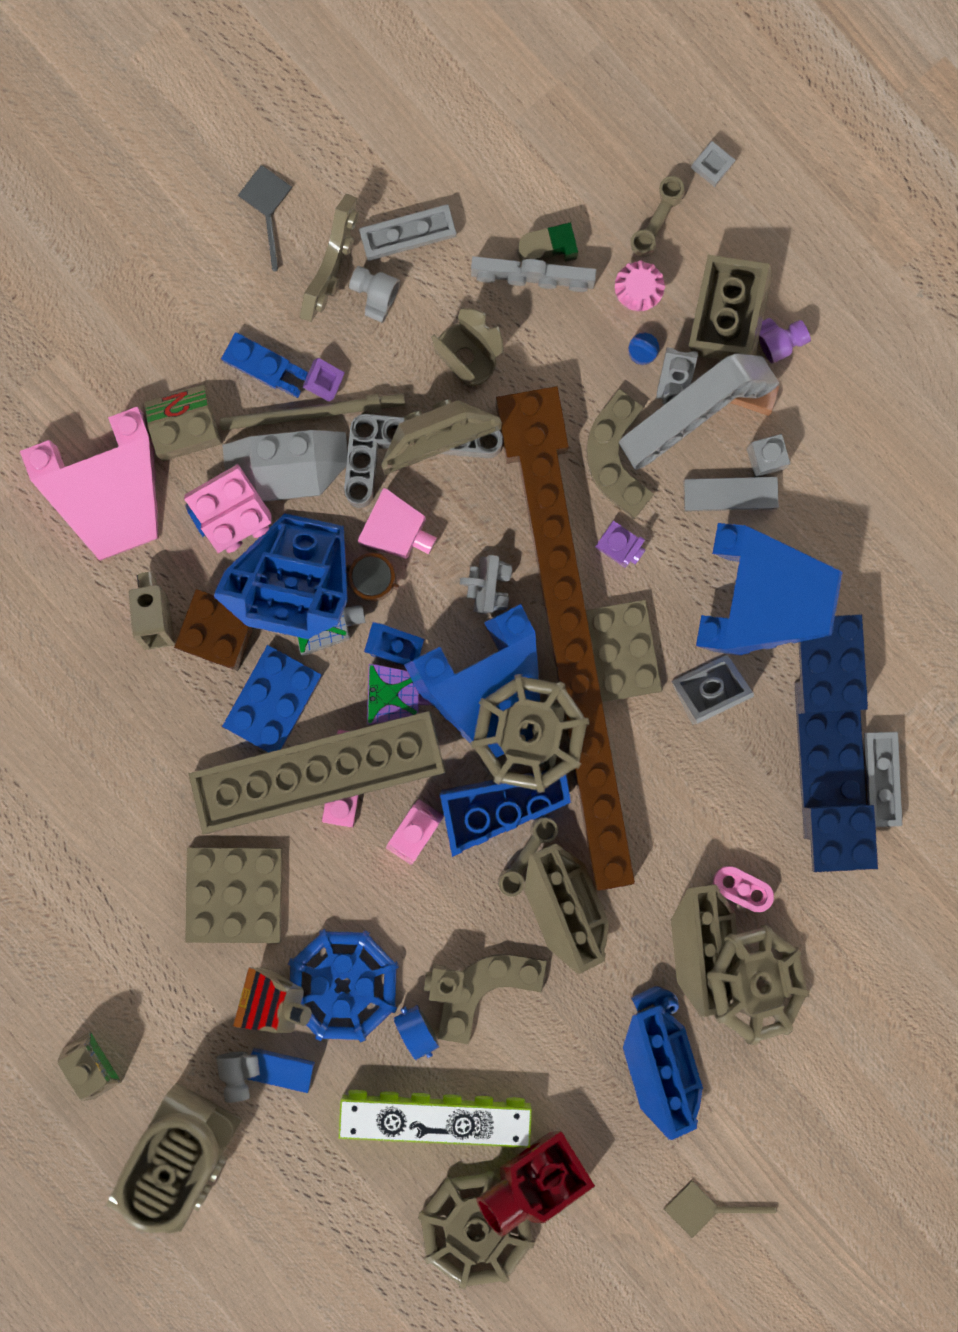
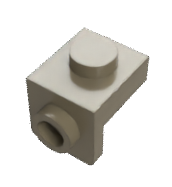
[424,965,464,1004]

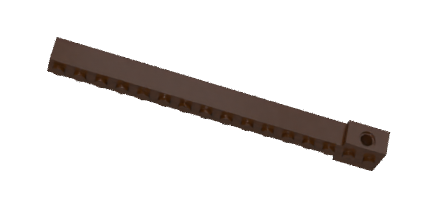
[496,386,635,891]

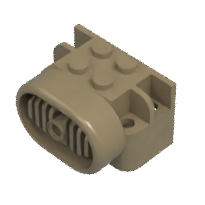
[106,1083,242,1233]

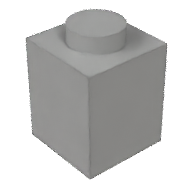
[746,434,791,477]

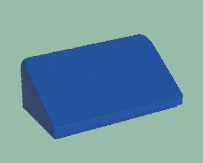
[248,1048,315,1093]

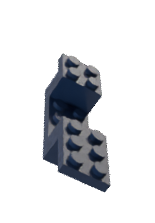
[794,614,878,873]

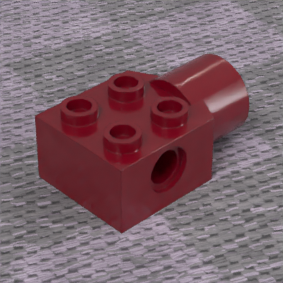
[477,1131,595,1237]

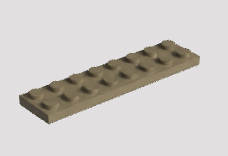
[188,711,446,835]

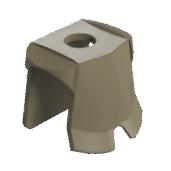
[432,308,504,387]

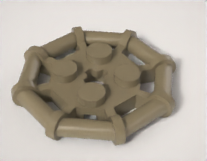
[471,674,589,793]
[707,925,810,1045]
[418,1171,535,1289]

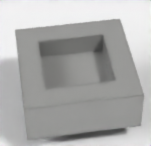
[691,141,736,187]

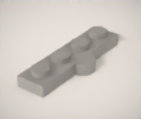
[471,256,596,292]

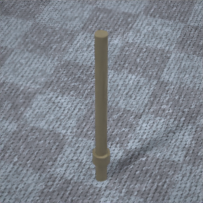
[220,393,405,431]

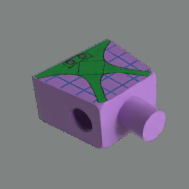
[367,664,433,725]

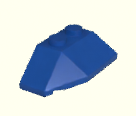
[623,1005,703,1140]

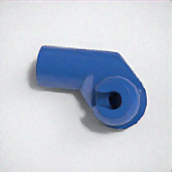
[631,986,679,1014]

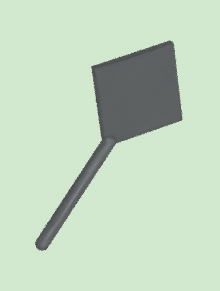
[238,165,292,272]

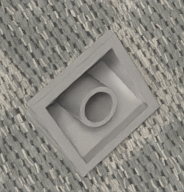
[672,655,754,725]

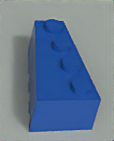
[440,770,571,857]

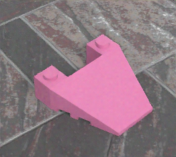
[20,407,158,561]

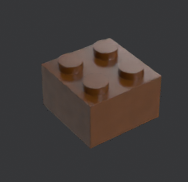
[174,589,254,671]

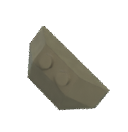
[381,399,502,475]
[524,843,609,974]
[671,885,738,1017]

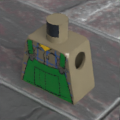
[57,1031,121,1101]

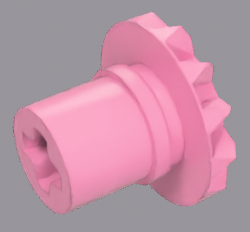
[615,260,665,311]

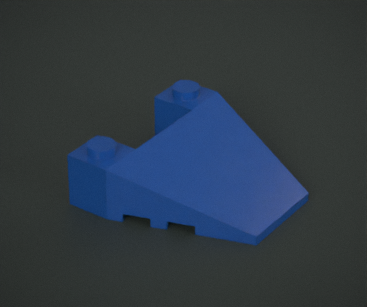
[696,523,843,655]
[404,604,540,758]

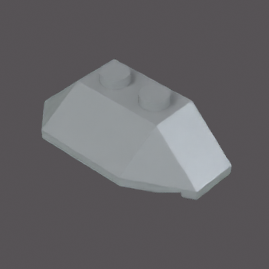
[223,430,348,502]

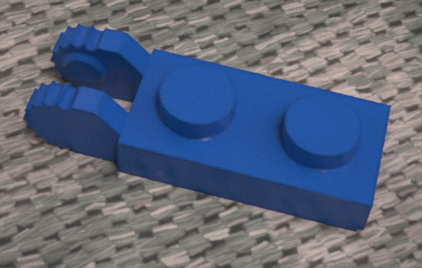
[221,332,308,398]

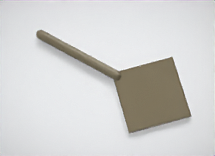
[664,1181,777,1238]

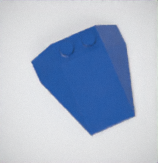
[214,513,347,639]

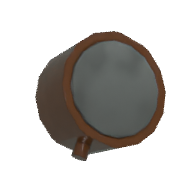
[346,553,399,602]

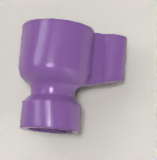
[759,318,811,364]

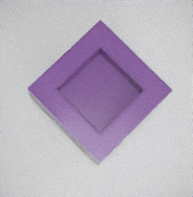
[303,358,345,402]

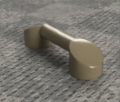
[631,176,684,257]
[498,817,558,897]

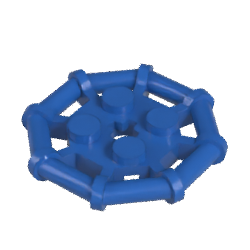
[288,929,399,1043]

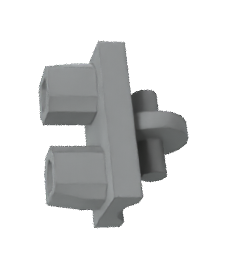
[656,347,698,405]
[459,555,512,613]

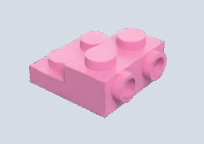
[184,464,272,553]

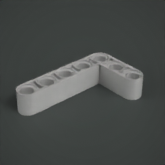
[619,354,779,469]
[344,414,503,508]

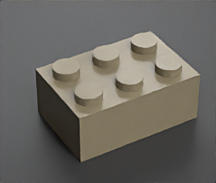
[689,255,772,360]

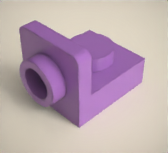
[595,521,646,568]

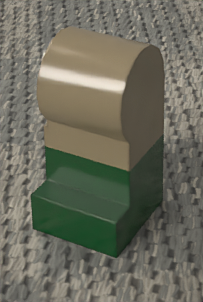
[518,222,578,262]

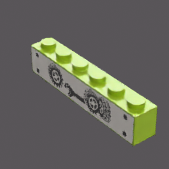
[339,1090,532,1148]

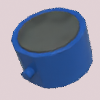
[394,1005,440,1060]

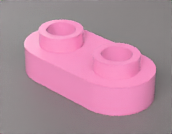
[713,866,774,912]

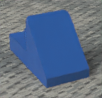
[364,622,425,665]

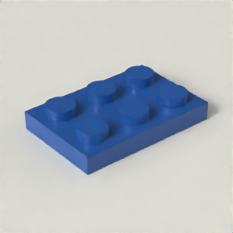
[222,645,323,753]

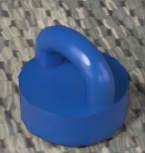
[628,333,660,365]

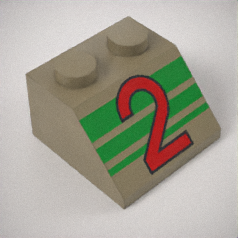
[145,385,222,461]

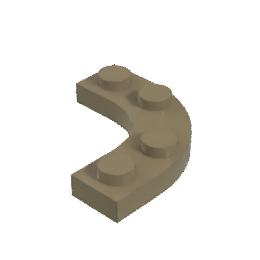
[300,194,359,322]
[586,389,654,519]
[438,954,547,1044]

